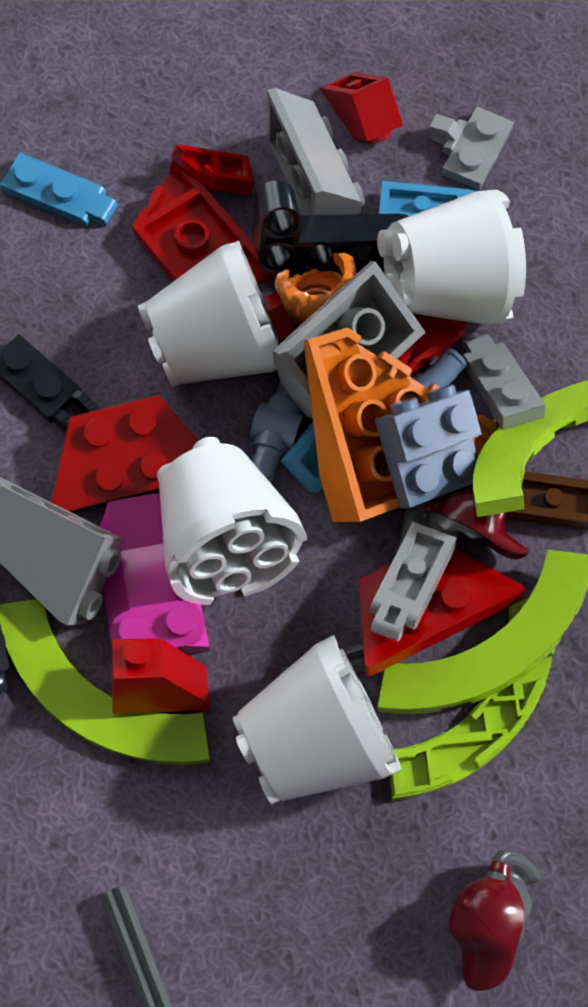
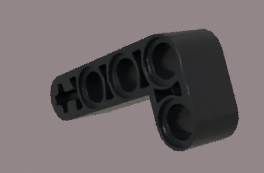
[252,180,409,274]

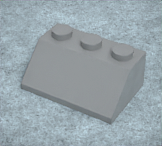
[267,88,365,215]
[272,261,425,419]

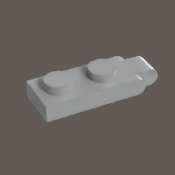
[461,333,545,430]
[370,522,456,642]

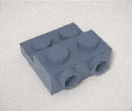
[374,384,482,508]

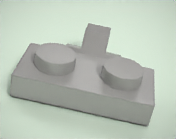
[428,107,514,191]

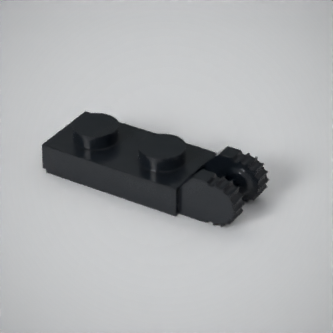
[0,334,100,433]

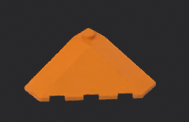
[304,327,497,522]

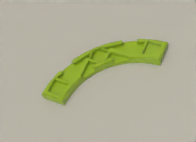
[473,380,588,517]
[378,550,588,714]
[389,598,555,801]
[0,599,210,765]

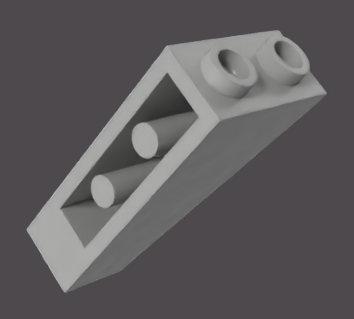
[0,477,124,625]

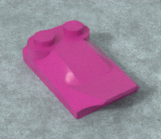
[99,493,210,655]

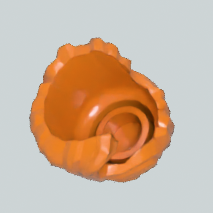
[275,253,357,326]

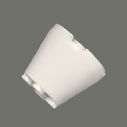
[377,190,526,325]
[138,241,281,387]
[157,437,307,605]
[233,635,401,804]

